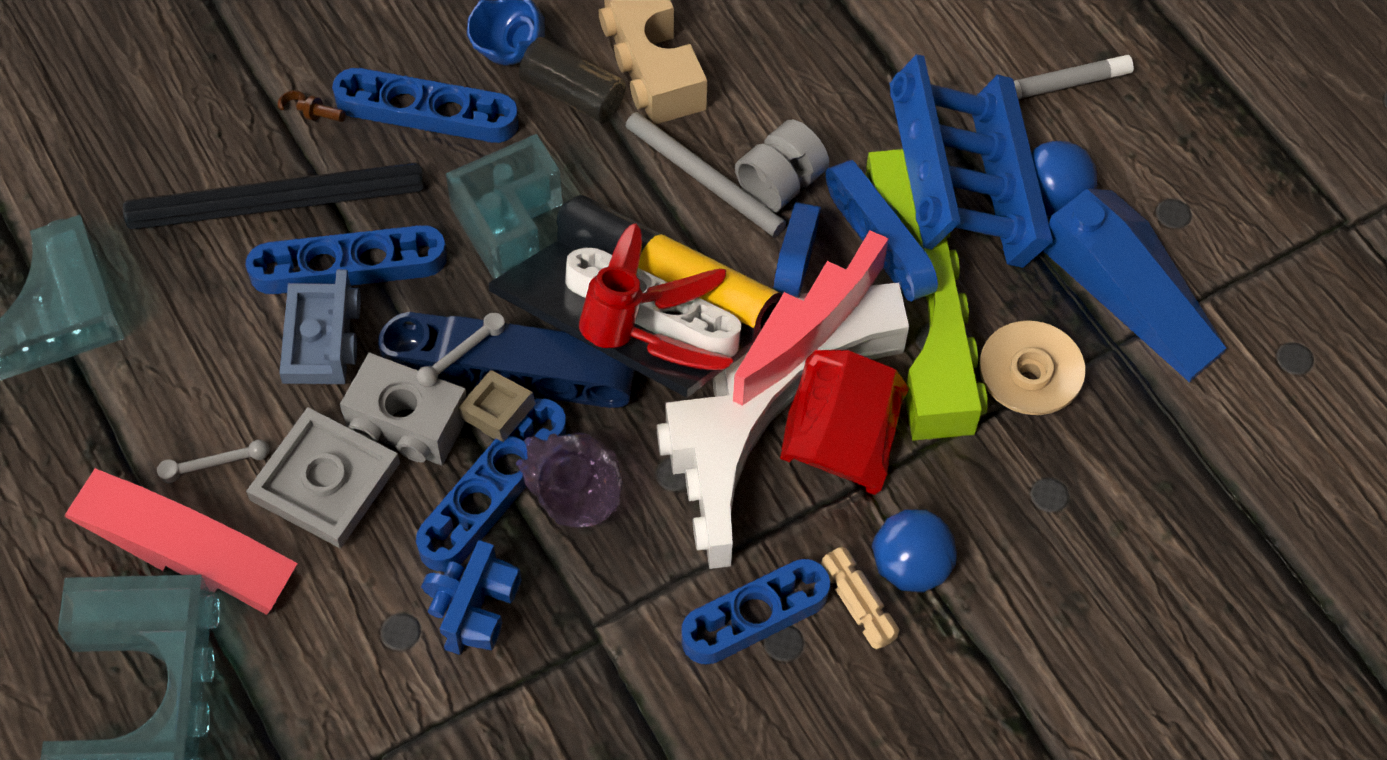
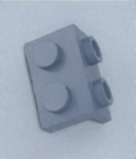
[279,269,361,384]

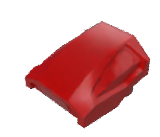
[780,350,909,495]

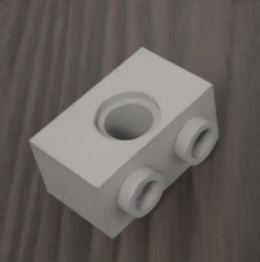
[340,353,467,466]

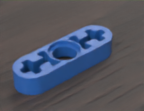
[773,202,821,298]
[681,559,830,664]

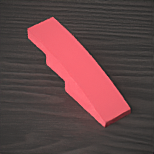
[733,230,889,406]
[65,468,298,615]

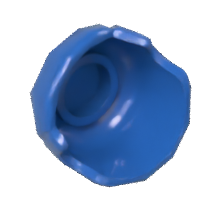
[466,0,545,66]
[1031,141,1097,216]
[871,509,957,593]

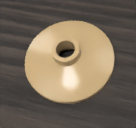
[979,321,1085,415]

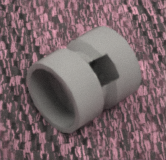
[735,119,829,212]

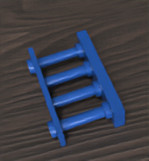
[889,54,1053,268]

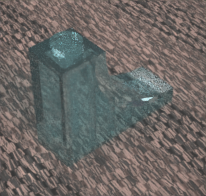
[0,215,125,381]

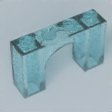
[40,575,220,760]

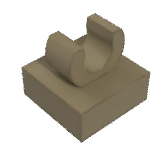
[458,370,536,442]

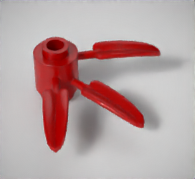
[579,223,733,370]

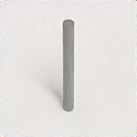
[626,112,786,238]

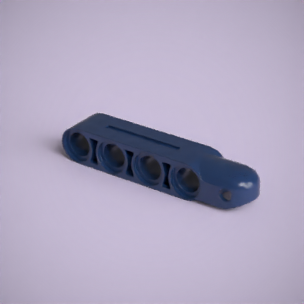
[378,312,636,408]

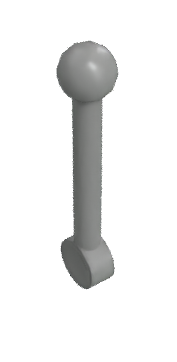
[416,313,505,387]
[157,439,270,483]

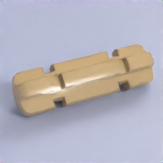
[821,547,899,649]

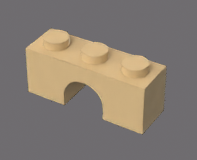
[599,0,707,125]

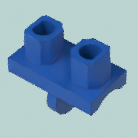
[421,540,522,655]

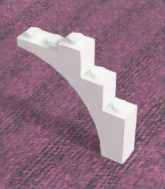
[657,282,909,569]

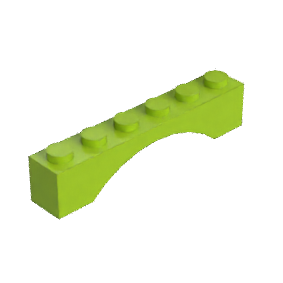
[865,149,988,441]

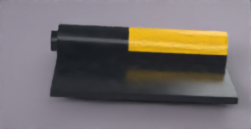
[489,195,783,398]

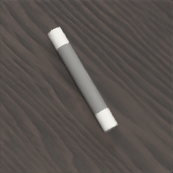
[1014,55,1133,99]

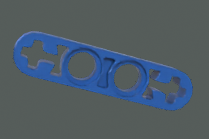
[332,68,519,143]
[825,160,938,302]
[245,225,447,294]
[416,399,567,572]

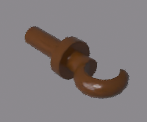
[277,90,346,122]

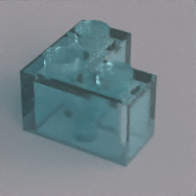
[445,134,563,279]

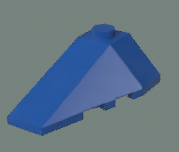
[1043,189,1227,382]

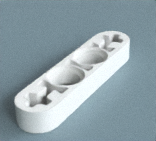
[565,248,741,357]

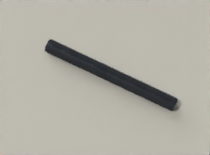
[123,162,424,229]

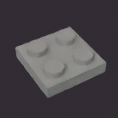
[246,407,400,549]

